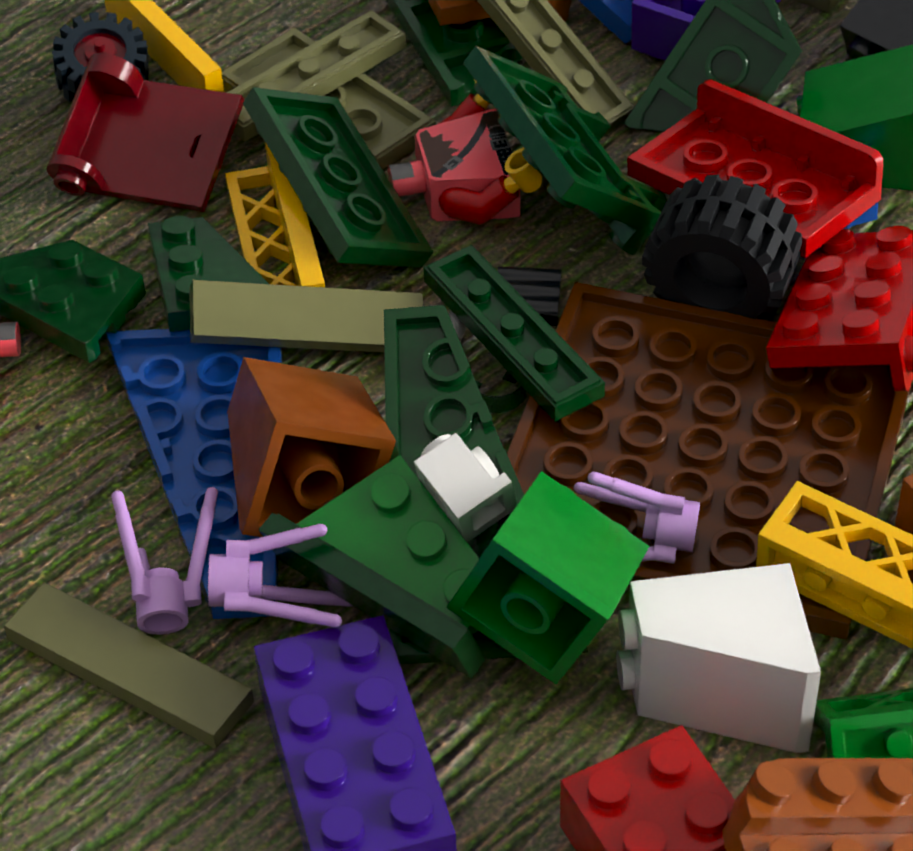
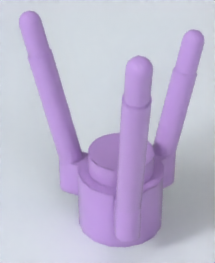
[574,472,700,564]
[111,487,218,635]
[208,524,353,627]

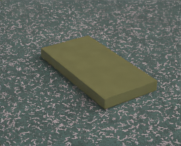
[222,28,436,170]

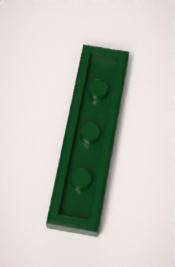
[423,244,605,422]
[258,512,485,678]

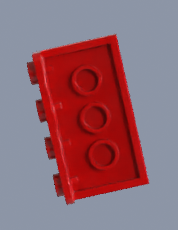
[627,79,883,258]
[766,226,913,392]

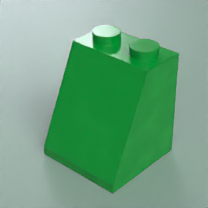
[797,44,913,191]
[446,471,650,685]

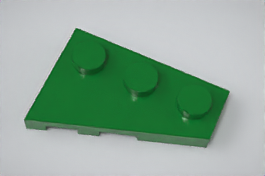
[297,455,479,635]

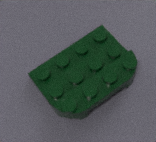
[463,46,667,255]

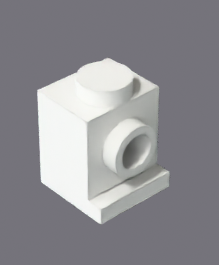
[414,433,517,542]

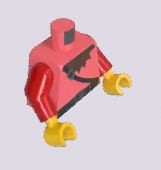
[388,79,542,225]

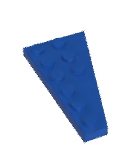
[106,329,282,619]

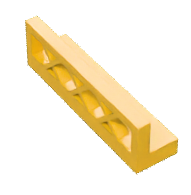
[225,142,325,287]
[756,481,913,649]

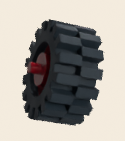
[52,12,149,102]

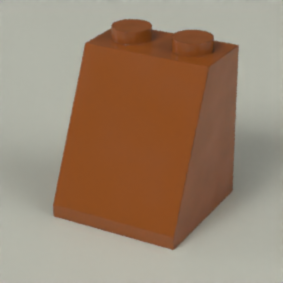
[227,357,396,537]

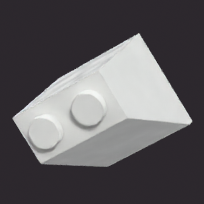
[616,563,821,753]

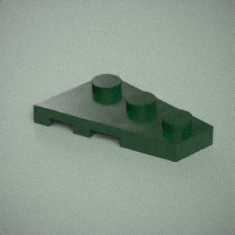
[148,216,269,332]

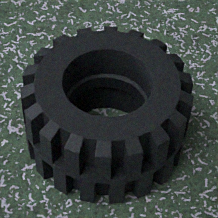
[642,175,802,320]

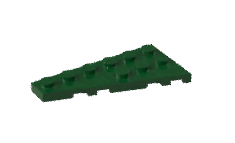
[384,305,588,665]

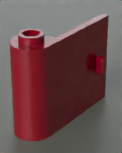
[46,53,244,212]

